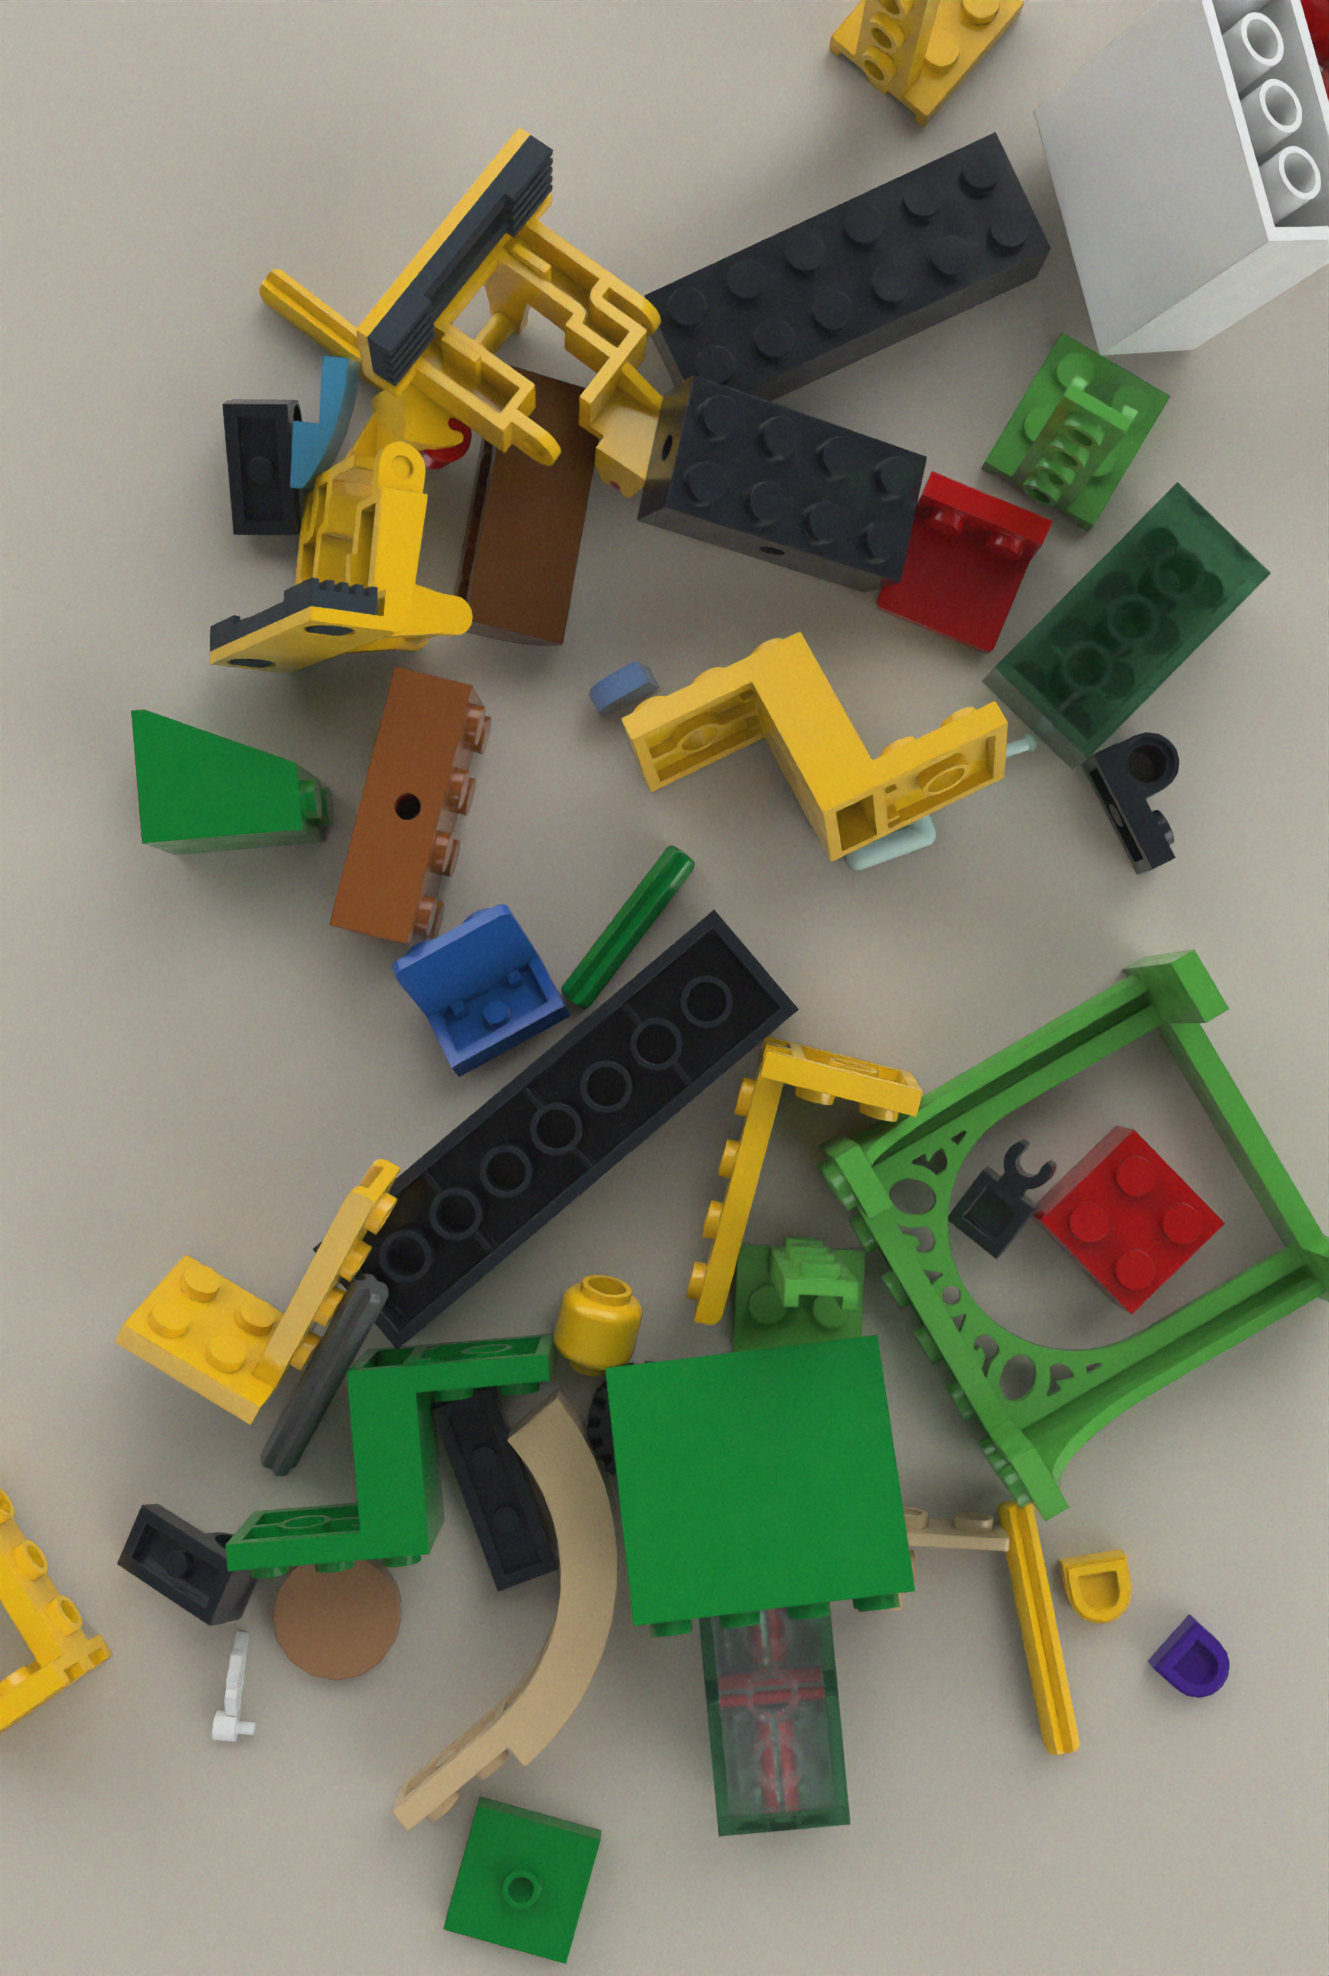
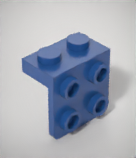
[391,904,571,1077]

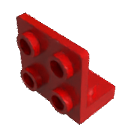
[876,471,1053,654]

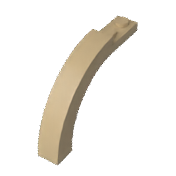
[391,1386,619,1832]

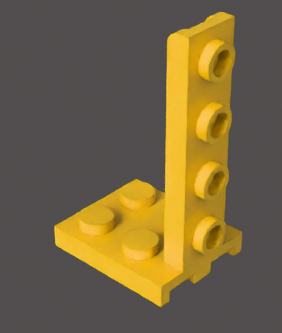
[829,0,1024,128]
[685,1035,923,1325]
[115,1159,401,1425]
[0,1488,113,1734]

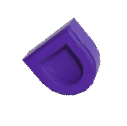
[1148,1614,1230,1698]

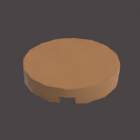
[272,1559,402,1681]

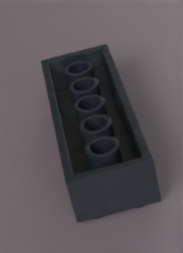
[644,132,1051,402]

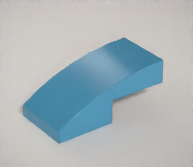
[290,356,360,489]

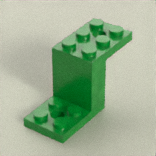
[226,1333,557,1579]

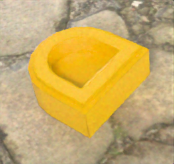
[1059,1549,1131,1623]

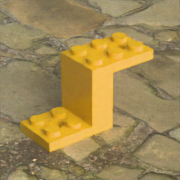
[621,632,1008,862]

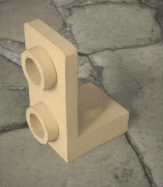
[884,1507,1009,1611]

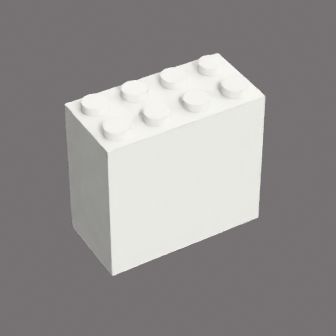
[1033,0,1329,355]

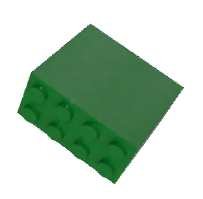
[605,1334,915,1638]

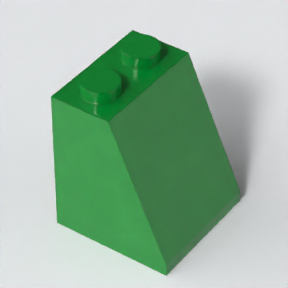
[131,709,333,855]

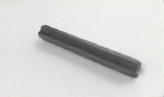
[260,1274,389,1477]

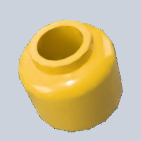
[553,1275,643,1376]

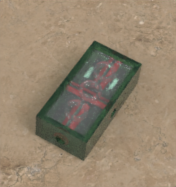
[699,1602,851,1837]

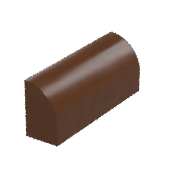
[454,365,599,646]

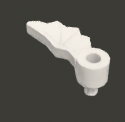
[212,1631,256,1742]

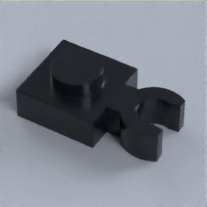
[948,1139,1057,1259]

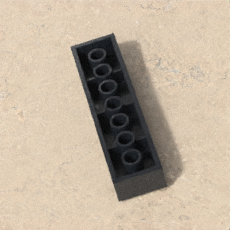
[313,910,799,1350]

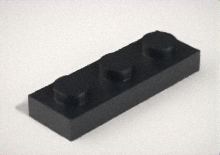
[432,1386,560,1592]

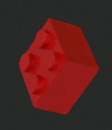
[1031,1126,1225,1315]

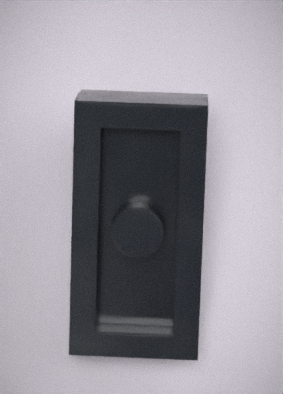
[222,399,303,535]
[1080,732,1180,874]
[117,1504,258,1626]

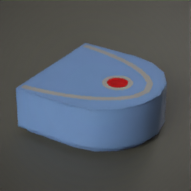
[589,661,660,715]

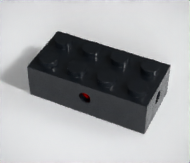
[637,375,927,593]

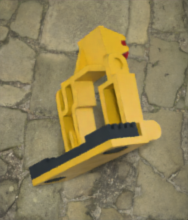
[356,127,663,498]
[209,383,473,674]

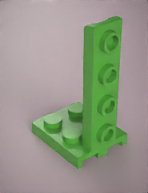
[981,332,1171,532]
[732,1236,865,1352]

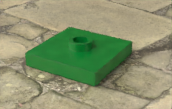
[443,1796,602,1964]

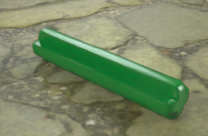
[561,845,695,1009]

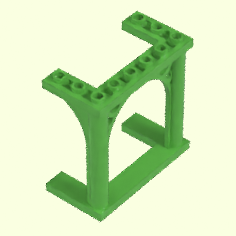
[816,949,1329,1521]

